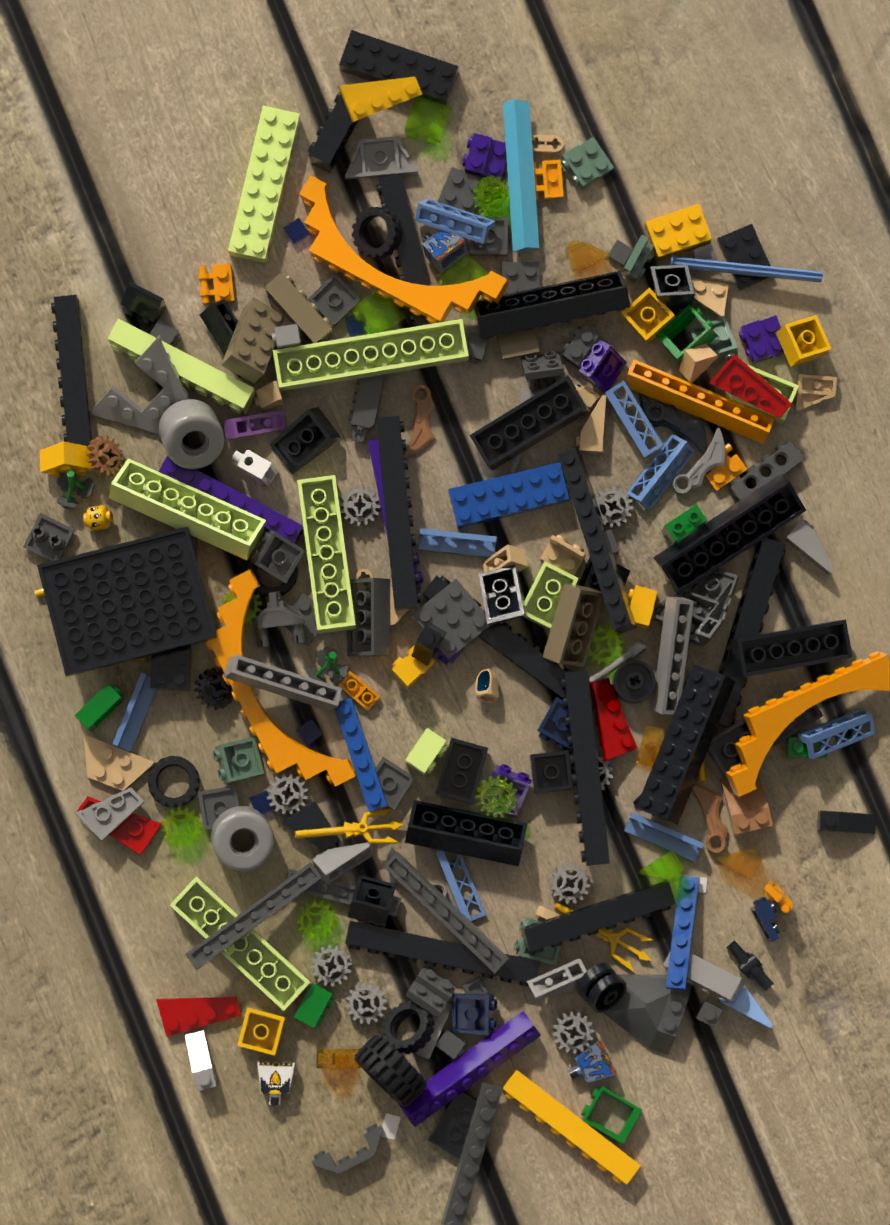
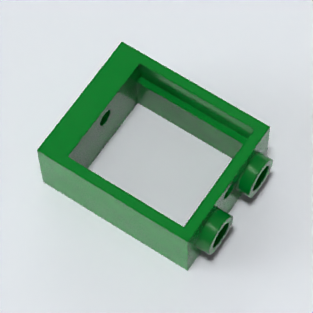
[656,304,718,363]
[662,504,707,546]
[74,683,124,732]
[581,1086,642,1144]

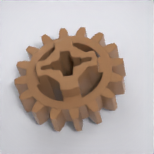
[86,435,124,478]

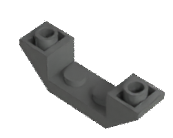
[311,1124,383,1174]

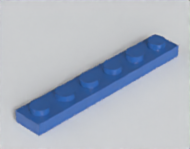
[335,698,388,813]
[666,876,700,991]

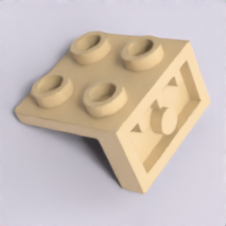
[540,535,586,576]

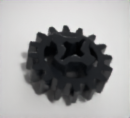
[194,668,233,710]

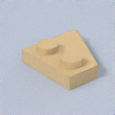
[691,278,729,320]
[795,374,837,411]

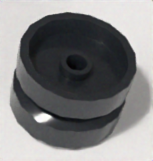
[612,660,656,704]
[577,963,627,1013]

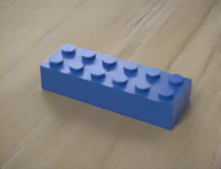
[448,462,569,529]

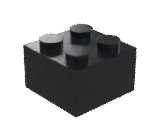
[529,750,573,794]

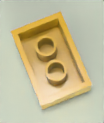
[644,204,712,262]

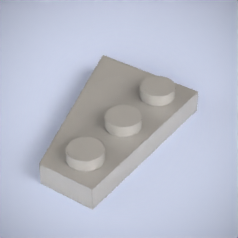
[75,788,144,842]

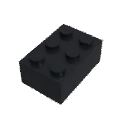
[436,738,488,805]

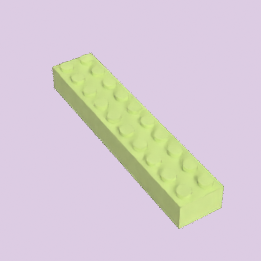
[273,319,469,391]

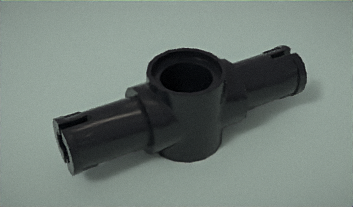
[726,940,774,991]

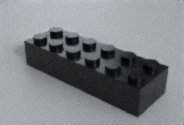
[339,30,459,107]
[470,375,590,471]
[730,619,852,678]
[707,683,823,777]
[405,800,527,866]

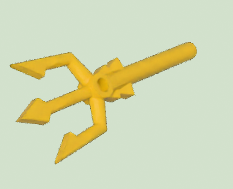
[295,808,404,844]
[554,901,653,974]

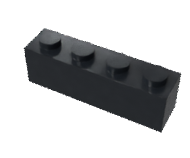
[200,299,242,379]

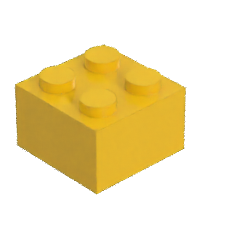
[621,288,675,345]
[776,315,831,367]
[237,1007,286,1056]

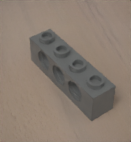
[729,441,805,502]

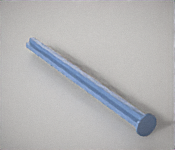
[671,254,823,283]

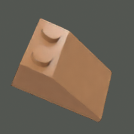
[720,773,773,835]

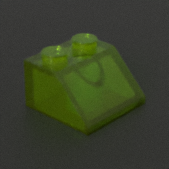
[638,850,685,882]

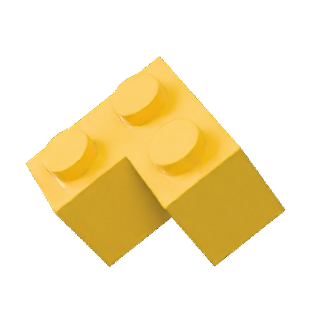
[40,441,94,477]
[628,585,658,630]
[392,645,436,689]

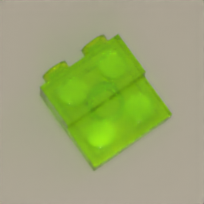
[404,96,452,145]
[437,254,489,286]
[352,292,406,334]

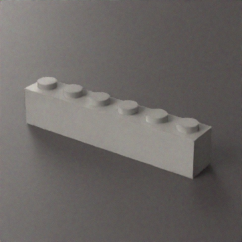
[652,596,694,715]
[224,654,342,711]

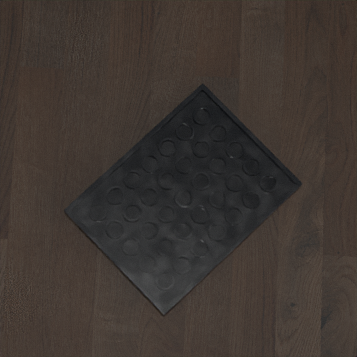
[37,527,217,677]

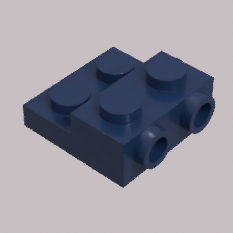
[537,697,572,751]
[750,897,780,942]
[452,993,498,1035]

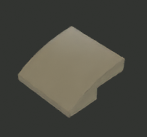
[497,327,540,360]

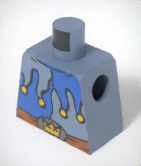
[422,230,468,274]
[568,1040,617,1083]

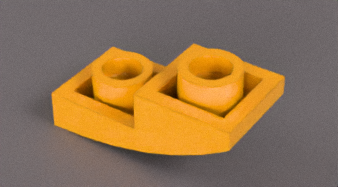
[337,671,381,711]

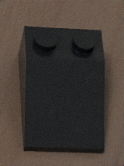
[269,407,341,474]
[478,564,525,626]

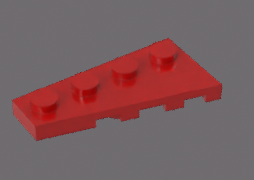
[709,354,792,418]
[590,677,638,762]
[76,796,162,856]
[156,996,241,1037]

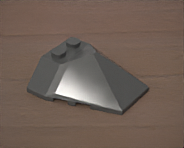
[651,569,739,646]
[602,974,692,1055]

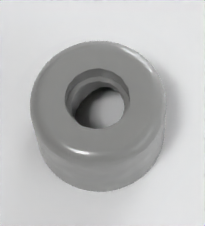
[159,399,224,469]
[211,806,274,872]

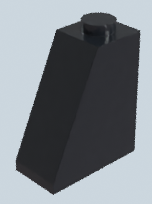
[283,801,340,851]

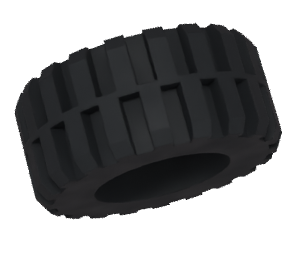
[354,1035,428,1107]

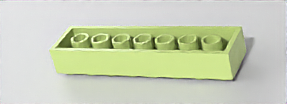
[228,106,301,264]
[107,319,256,415]
[109,458,266,560]
[297,475,356,634]
[170,877,311,1011]

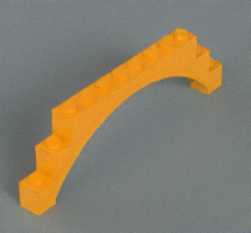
[299,175,509,324]
[205,569,356,787]
[726,651,890,797]

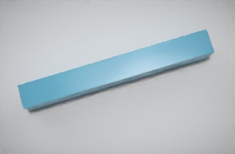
[503,99,539,252]

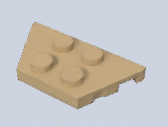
[84,735,154,791]

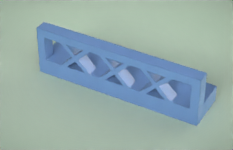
[415,198,496,244]
[605,381,665,458]
[627,434,696,511]
[418,528,497,558]
[112,672,156,752]
[798,709,876,759]
[624,812,704,862]
[435,850,486,921]

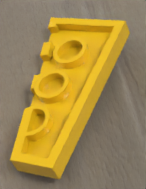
[338,77,422,122]

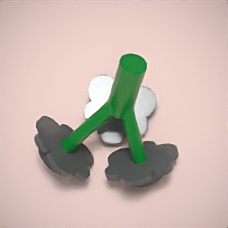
[56,471,95,509]
[306,647,349,683]

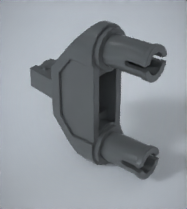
[252,591,306,648]

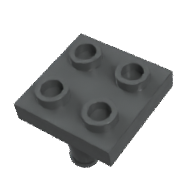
[521,351,564,390]
[23,513,75,561]

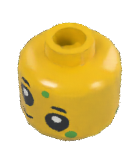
[84,505,113,531]

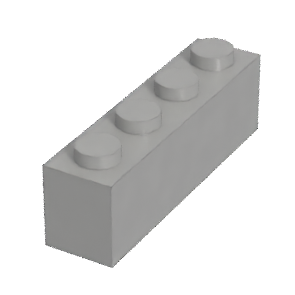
[663,952,745,1003]

